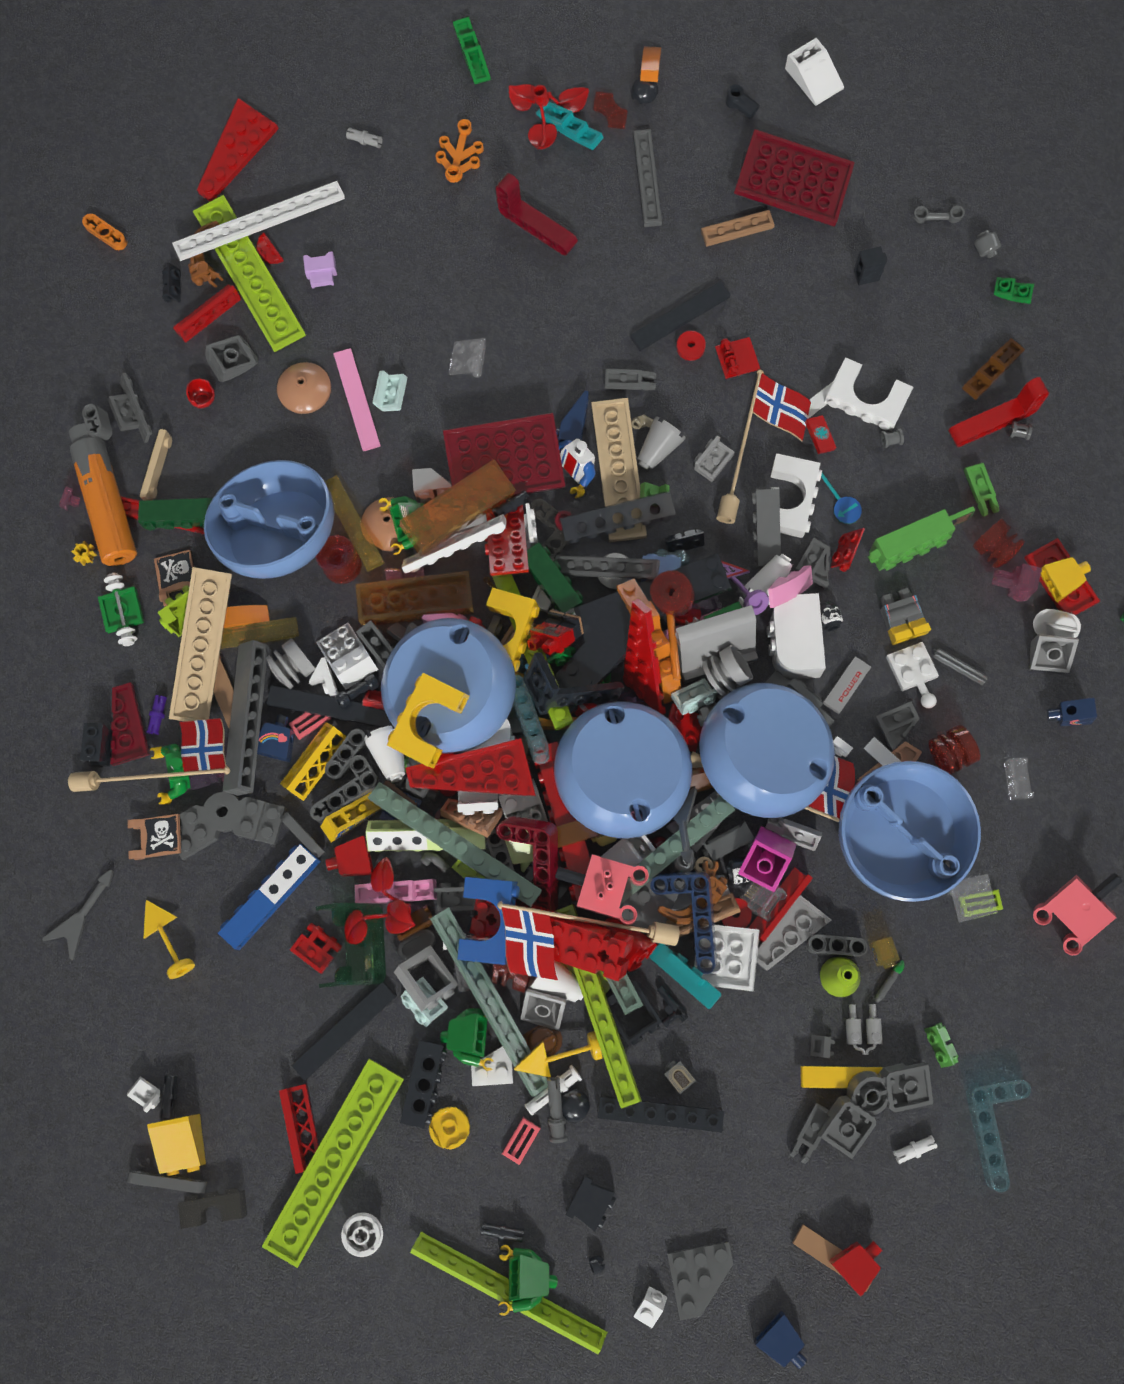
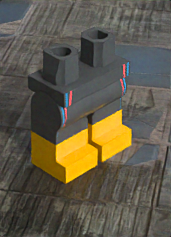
[880,588,931,645]

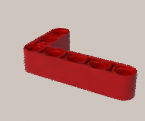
[948,377,1049,447]

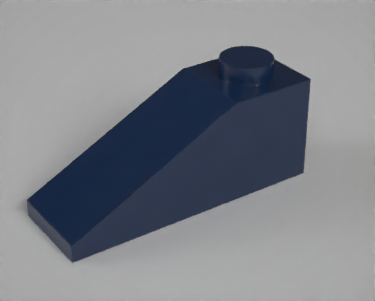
[556,391,589,443]

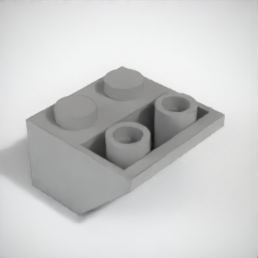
[412,468,454,506]

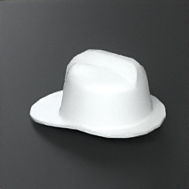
[1033,609,1081,638]

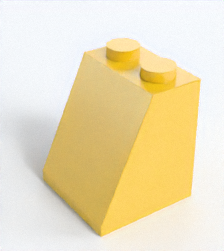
[147,1114,206,1176]

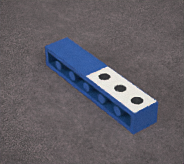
[218,844,321,950]

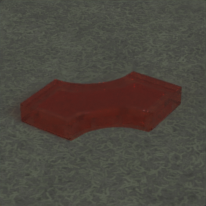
[593,92,628,129]

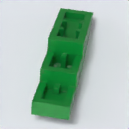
[453,17,491,85]

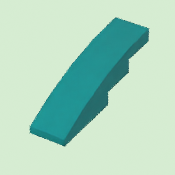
[536,102,603,150]

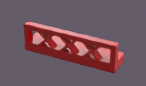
[173,284,241,343]
[748,867,813,942]
[279,1084,319,1174]

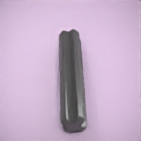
[933,648,988,685]

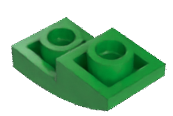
[994,277,1034,304]
[547,646,577,666]

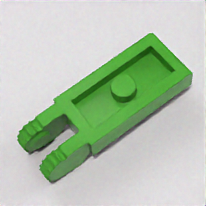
[964,463,999,516]

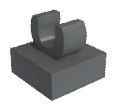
[810,1035,835,1058]

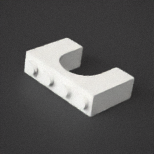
[825,357,913,431]
[771,453,822,538]

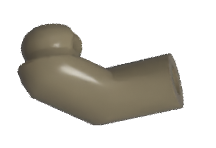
[631,415,653,429]

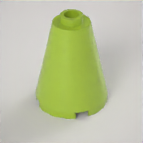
[820,956,860,997]

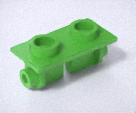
[924,1023,959,1068]

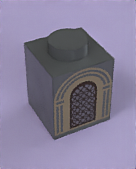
[663,1060,696,1094]

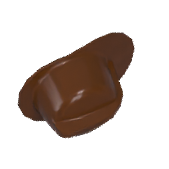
[522,1025,562,1057]

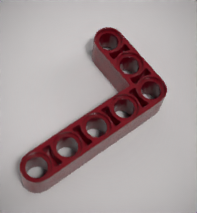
[496,173,578,256]
[496,816,558,911]

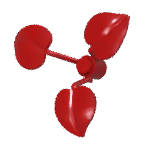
[509,84,589,149]
[344,857,415,944]

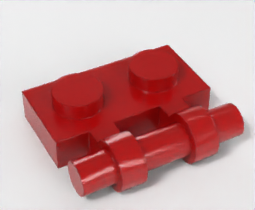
[290,923,343,974]

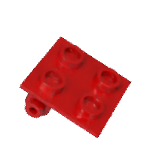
[715,337,761,379]
[830,528,865,572]
[668,704,703,752]

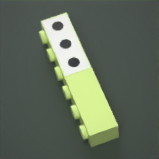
[366,819,486,852]

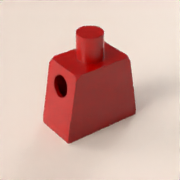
[325,836,374,876]
[829,1241,882,1297]

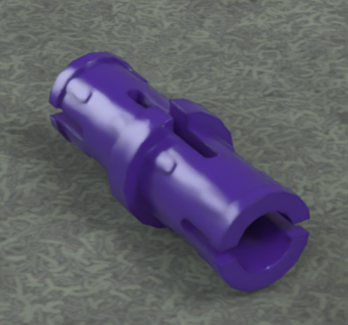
[147,695,167,735]

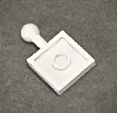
[886,642,939,708]

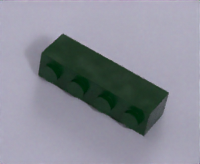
[138,498,213,530]
[527,542,583,614]

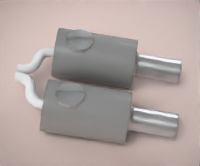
[846,1004,883,1055]

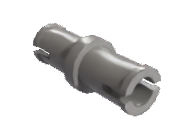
[346,127,382,148]

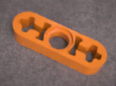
[82,214,127,250]

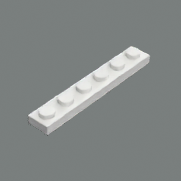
[402,514,507,574]

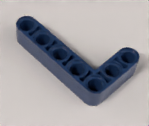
[650,872,717,974]

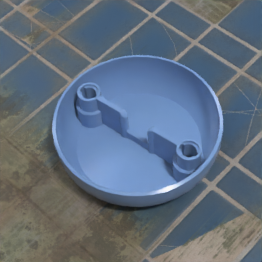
[204,460,334,579]
[381,618,516,754]
[699,683,835,818]
[554,701,692,838]
[839,761,981,902]

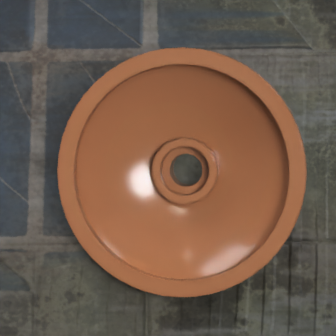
[277,362,331,414]
[361,497,402,551]

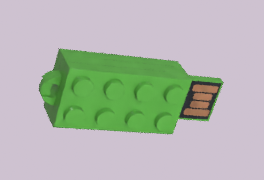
[868,506,975,571]

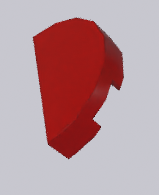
[256,232,284,264]

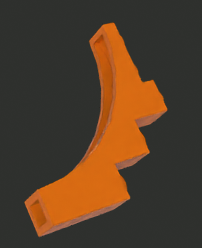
[617,579,681,704]

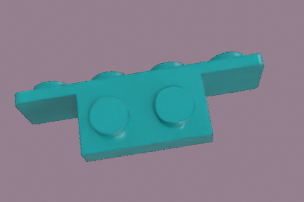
[649,943,722,1009]

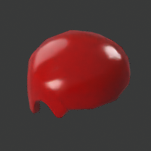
[186,378,215,408]

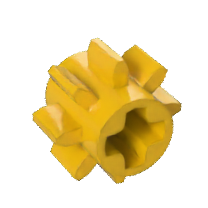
[71,541,97,566]

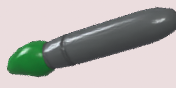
[875,960,905,1003]

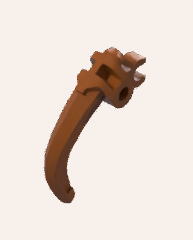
[188,221,223,288]
[657,860,728,925]

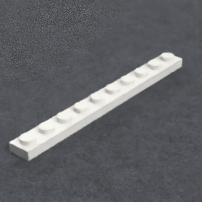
[172,181,345,261]

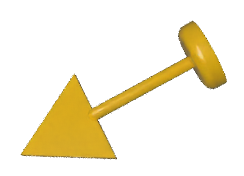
[144,900,195,979]
[513,1031,602,1077]

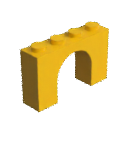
[486,587,540,672]
[387,673,470,768]

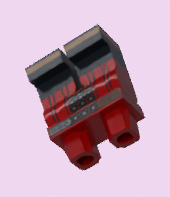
[527,609,584,655]

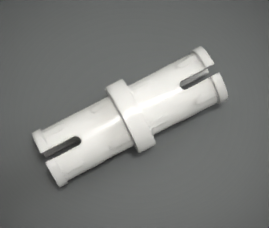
[893,1135,937,1164]

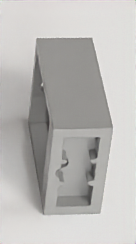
[394,945,458,1012]

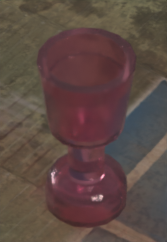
[385,566,425,586]

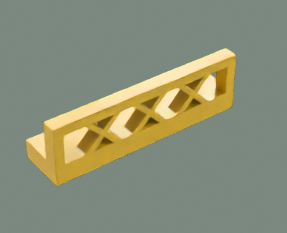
[280,722,347,801]

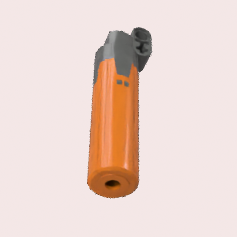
[69,404,137,566]

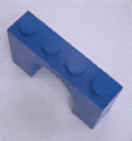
[457,877,520,965]

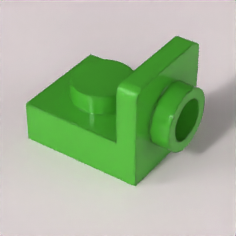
[640,482,669,507]

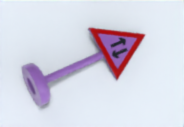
[721,561,769,615]

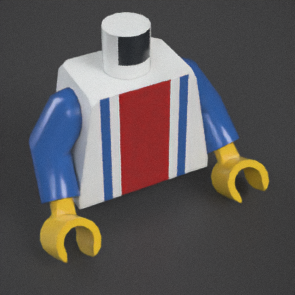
[558,439,596,498]

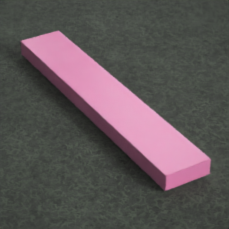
[333,348,381,452]

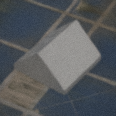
[1030,634,1079,673]
[520,988,567,1031]

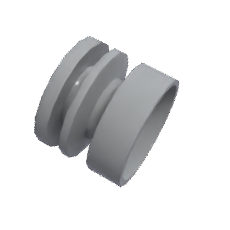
[266,638,315,689]
[702,644,753,697]

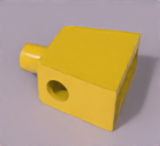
[1038,557,1091,602]

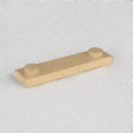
[140,429,172,501]

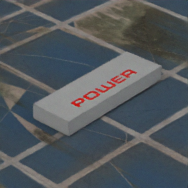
[823,656,871,714]

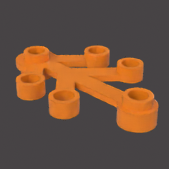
[435,119,484,183]

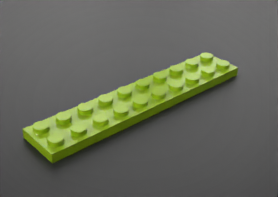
[193,195,306,352]
[262,1058,404,1268]

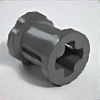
[1009,421,1033,440]
[881,428,904,448]

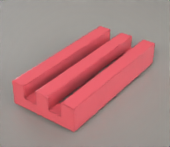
[288,713,332,740]
[502,1117,541,1165]

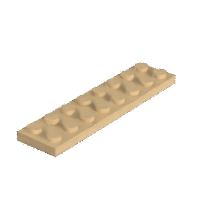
[591,398,647,542]
[169,567,232,721]

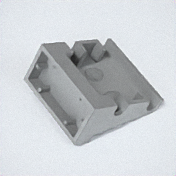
[675,605,758,684]

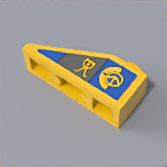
[320,792,382,842]

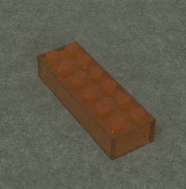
[399,459,516,556]
[356,571,474,627]

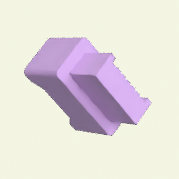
[303,252,337,288]

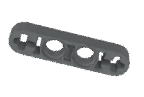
[127,1171,207,1193]

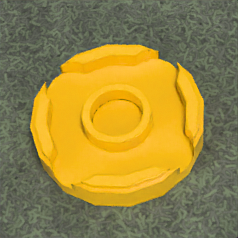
[429,1106,470,1149]

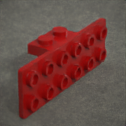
[485,495,529,576]

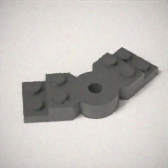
[179,792,286,860]
[818,1062,933,1159]

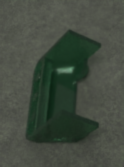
[316,903,386,988]

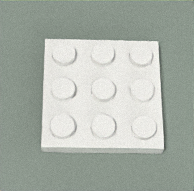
[694,925,760,992]

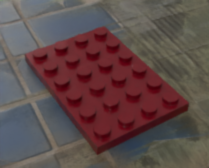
[734,129,855,227]
[443,413,565,505]

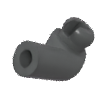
[420,852,450,873]

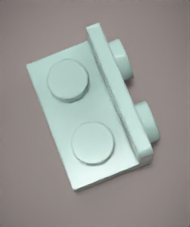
[401,977,448,1027]

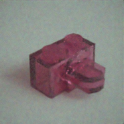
[991,563,1042,601]

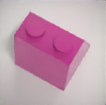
[738,826,797,892]

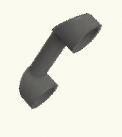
[913,205,965,224]

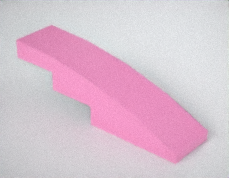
[768,566,813,608]
[355,879,437,905]

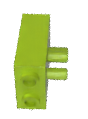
[157,585,189,637]

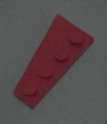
[110,682,150,766]

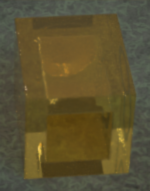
[869,936,900,969]

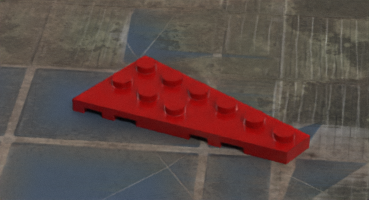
[197,98,279,202]
[623,598,666,715]
[406,738,536,796]

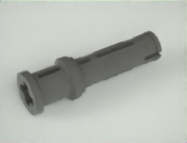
[547,1077,568,1143]

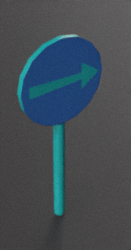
[821,473,862,524]

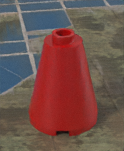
[602,917,657,972]

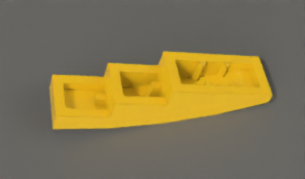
[801,1066,883,1088]

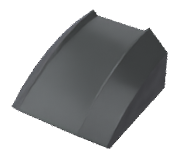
[205,335,258,382]

